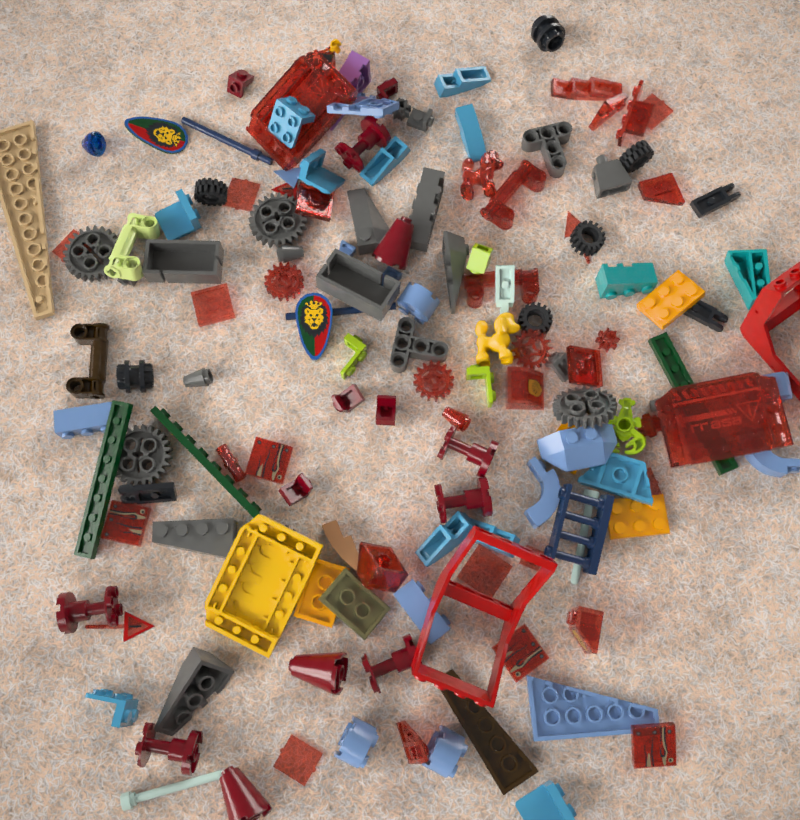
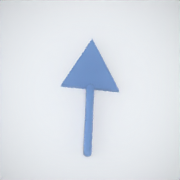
[274,168,301,188]

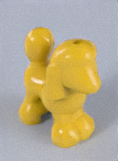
[475,312,520,367]

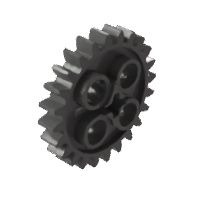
[248,192,308,248]
[63,225,118,283]
[552,386,617,429]
[116,424,173,485]

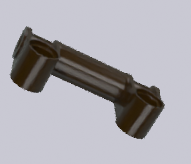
[66,323,110,399]

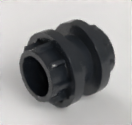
[531,15,565,52]
[116,359,154,393]

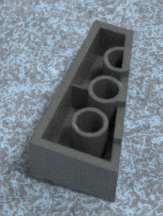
[409,167,445,252]
[152,518,237,559]

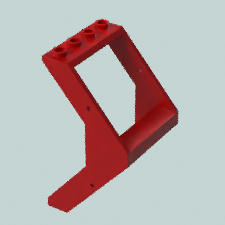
[740,262,800,401]
[411,525,558,708]

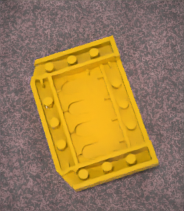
[205,514,324,658]

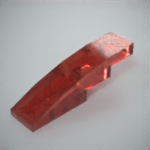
[551,77,623,101]

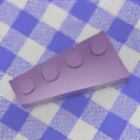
[314,50,371,131]

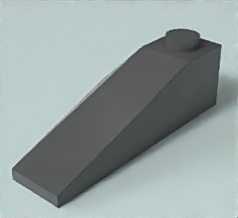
[347,188,389,255]
[442,231,469,314]
[154,647,235,736]

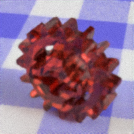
[264,262,304,302]
[511,329,553,370]
[413,360,454,402]

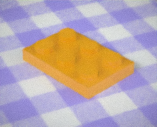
[636,270,706,330]
[608,494,670,540]
[293,559,351,628]

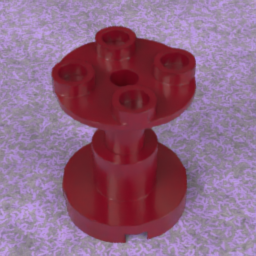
[334,116,391,173]
[437,424,499,478]
[434,477,493,524]
[56,586,123,634]
[361,634,422,694]
[135,722,203,776]

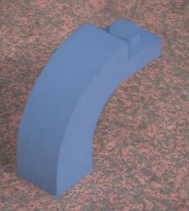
[738,427,800,478]
[523,457,560,530]

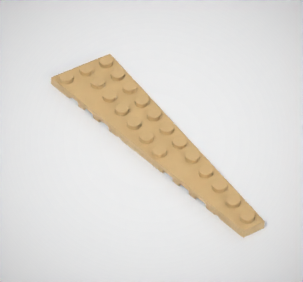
[0,120,55,321]

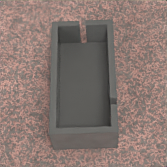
[142,239,224,284]
[316,248,401,321]

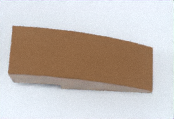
[321,520,366,576]

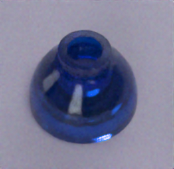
[81,131,106,157]

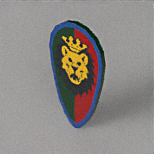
[124,116,188,154]
[295,292,333,360]

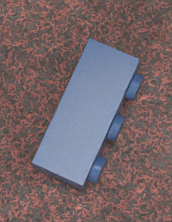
[53,402,112,439]
[393,579,451,645]

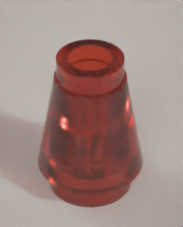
[442,406,471,432]

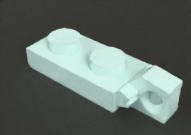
[495,265,515,314]

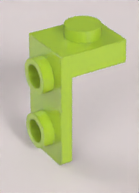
[340,333,367,380]
[465,364,496,408]

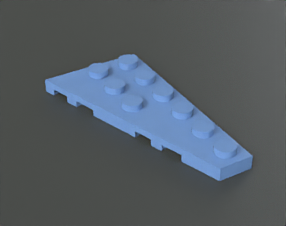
[526,675,660,742]

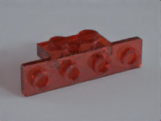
[616,80,655,147]

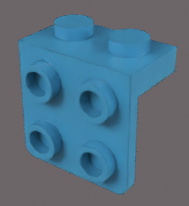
[268,96,316,148]
[298,148,345,194]
[155,189,202,240]
[85,689,139,728]
[515,779,577,820]

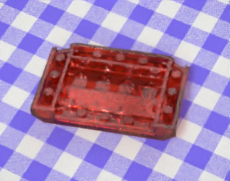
[246,49,358,171]
[654,372,794,469]

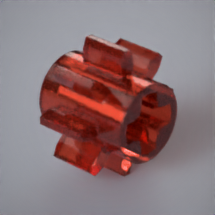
[595,328,620,353]
[637,413,662,438]

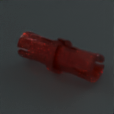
[215,444,247,483]

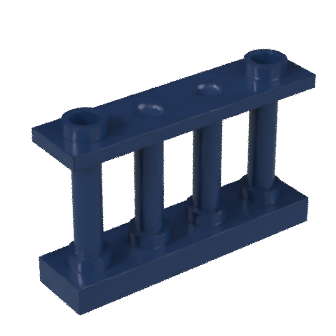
[544,484,615,575]

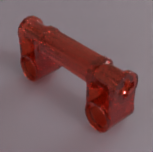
[480,160,547,230]
[463,268,540,309]

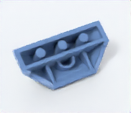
[537,423,618,472]

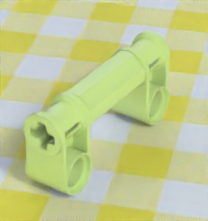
[104,213,160,281]

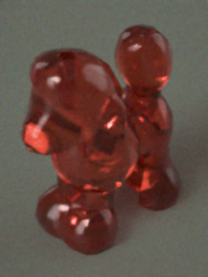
[460,150,504,201]

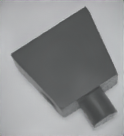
[592,154,633,199]

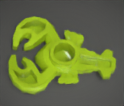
[608,398,646,455]

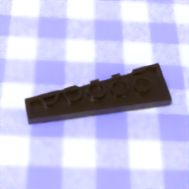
[441,669,539,795]

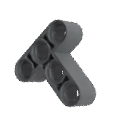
[521,121,572,178]
[390,317,448,373]

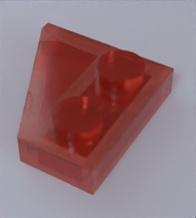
[588,92,629,131]
[637,173,685,206]
[396,720,429,764]

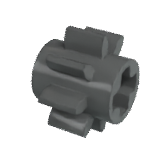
[393,98,411,121]

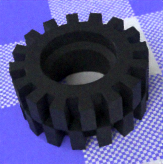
[619,140,654,173]
[194,178,228,206]
[570,220,606,257]
[518,302,553,338]

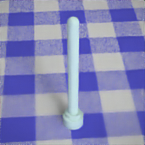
[570,489,600,585]
[120,770,222,811]

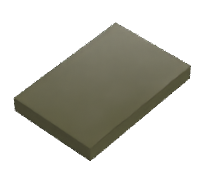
[318,568,391,640]

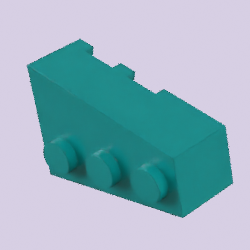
[724,249,771,310]
[595,263,658,300]

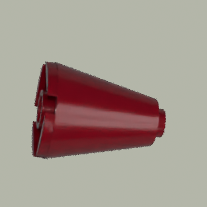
[372,216,414,270]
[288,652,348,695]
[219,766,272,820]

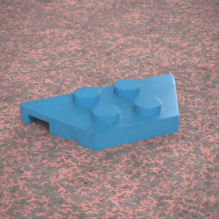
[577,453,653,506]

